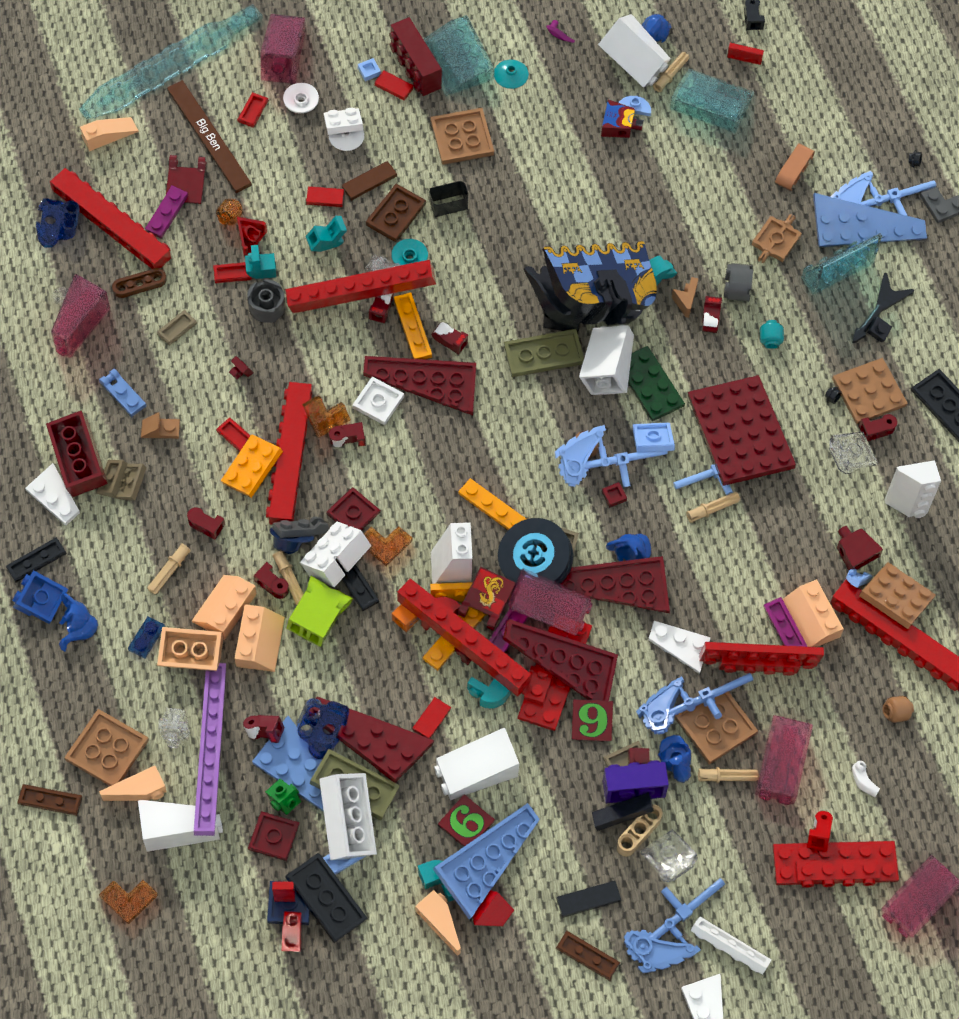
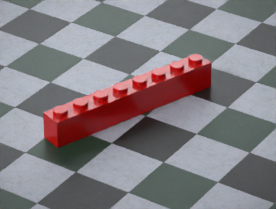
[50,168,171,269]
[285,260,436,313]
[266,382,312,525]
[397,578,531,697]
[830,580,959,691]

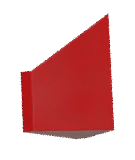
[237,217,267,257]
[472,890,514,927]

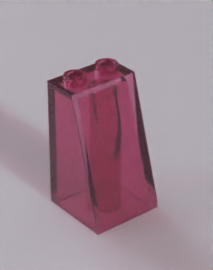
[260,14,305,84]
[51,274,110,358]
[507,568,593,636]
[755,715,813,805]
[881,855,959,939]

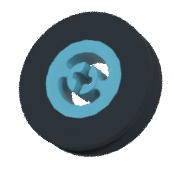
[498,518,574,594]

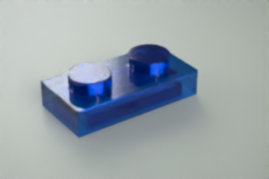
[128,616,165,659]

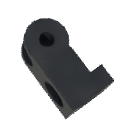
[744,0,765,30]

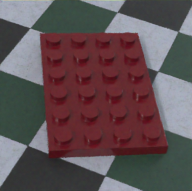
[688,375,796,486]

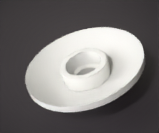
[283,83,319,113]
[329,130,364,151]

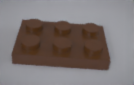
[366,183,426,242]

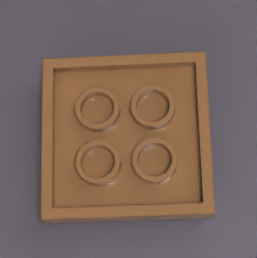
[430,108,494,165]
[832,358,908,424]
[859,562,936,629]
[675,685,758,765]
[64,709,149,786]

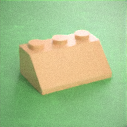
[192,575,256,640]
[783,579,844,647]
[235,604,285,672]
[157,627,223,671]

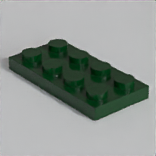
[628,346,685,422]

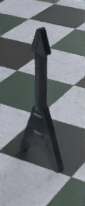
[852,273,914,343]

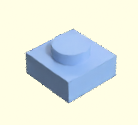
[358,58,381,81]

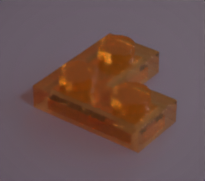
[302,395,351,438]
[364,526,413,566]
[99,880,158,924]

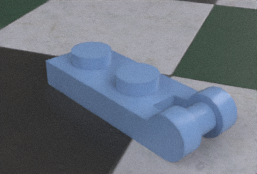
[99,369,146,417]

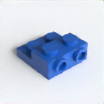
[12,570,68,624]

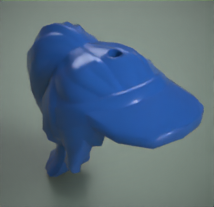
[642,14,671,43]
[606,534,651,561]
[59,592,98,652]
[658,735,691,783]

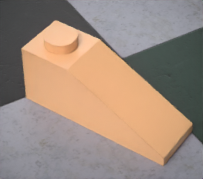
[80,117,139,151]
[99,766,167,801]
[415,890,461,956]

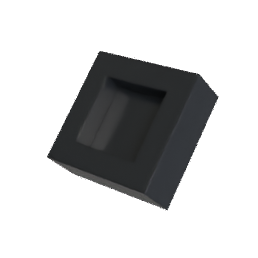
[867,316,892,342]

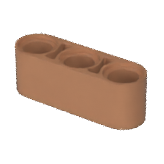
[775,143,815,191]

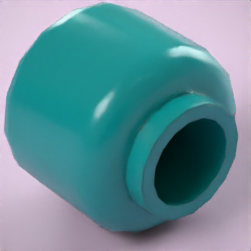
[760,320,784,349]

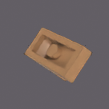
[672,277,698,318]
[141,412,180,439]

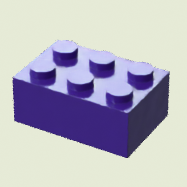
[602,760,669,804]

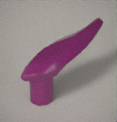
[546,20,575,43]

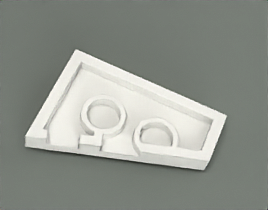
[25,463,80,526]
[648,621,710,675]
[681,974,723,1019]

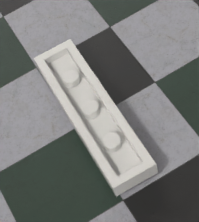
[691,917,771,975]

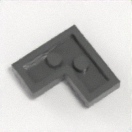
[920,187,959,224]

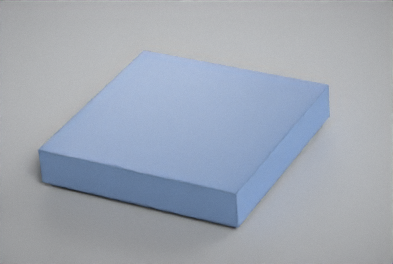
[632,423,675,452]

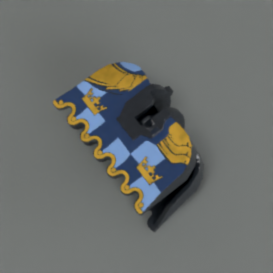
[523,241,657,325]

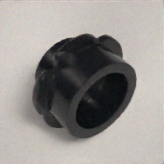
[909,150,922,168]
[825,387,842,404]

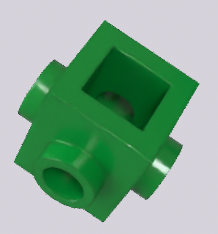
[265,779,301,815]

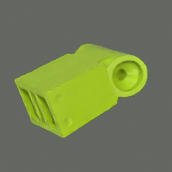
[286,575,353,647]

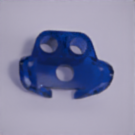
[36,198,80,248]
[297,698,349,759]

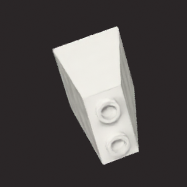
[598,14,671,87]
[579,325,634,395]
[431,523,472,584]
[434,728,519,800]
[138,800,223,852]

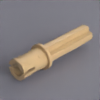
[653,52,689,92]
[686,492,740,523]
[147,543,191,595]
[272,550,304,605]
[698,767,759,783]

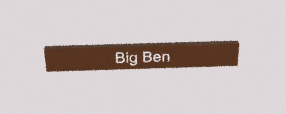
[167,80,252,193]

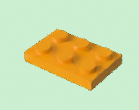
[221,434,283,498]

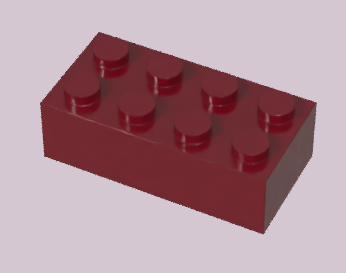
[389,17,442,96]
[46,410,108,497]

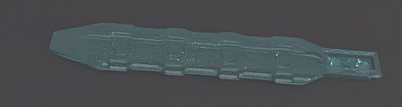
[79,4,263,120]

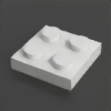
[324,108,363,135]
[353,377,404,425]

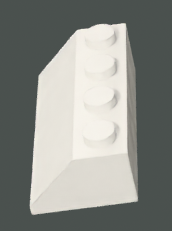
[885,460,941,518]
[319,773,377,860]

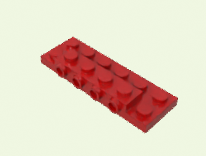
[517,613,592,731]
[699,642,824,676]
[773,841,899,888]

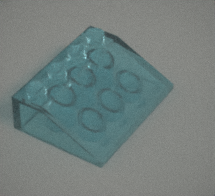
[423,15,494,96]
[670,68,755,133]
[801,233,882,295]

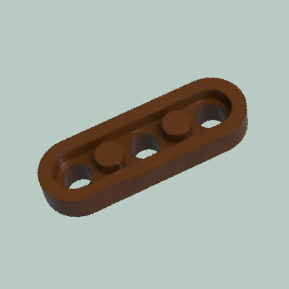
[112,268,167,298]

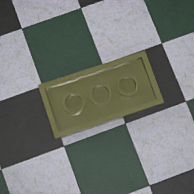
[504,329,584,377]
[309,749,400,820]

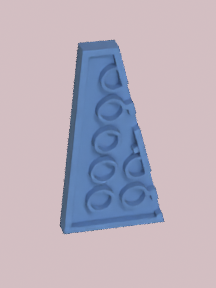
[813,193,927,247]
[252,716,324,812]
[433,803,540,920]

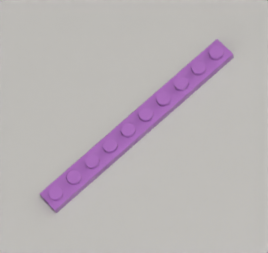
[194,663,226,836]

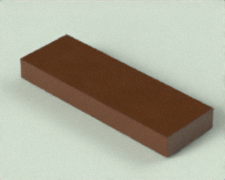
[342,161,397,201]
[17,784,82,816]
[556,930,620,981]

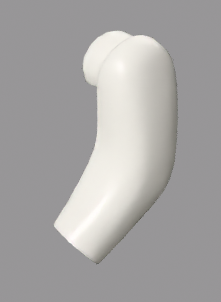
[852,761,880,797]

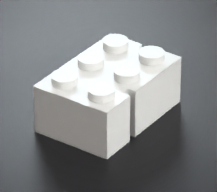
[299,522,371,587]

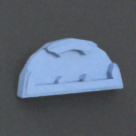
[619,96,651,117]
[846,569,872,588]

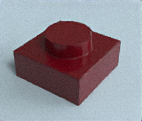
[602,482,627,508]
[628,748,650,764]

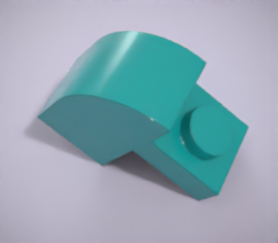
[305,215,347,252]
[245,245,277,279]
[649,256,677,286]
[467,677,512,709]
[418,860,455,902]

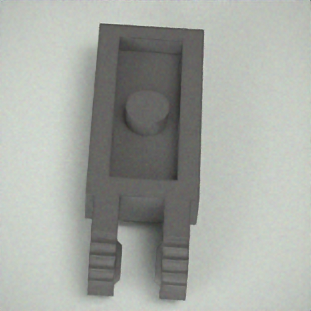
[272,517,329,538]

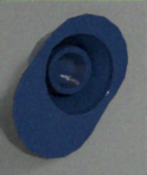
[269,527,314,554]

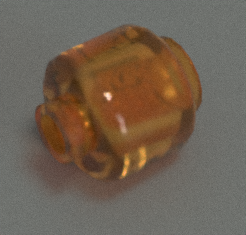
[216,199,243,226]

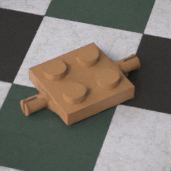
[752,214,802,263]

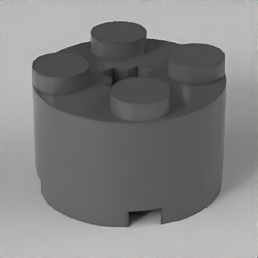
[723,263,753,302]
[247,279,285,323]

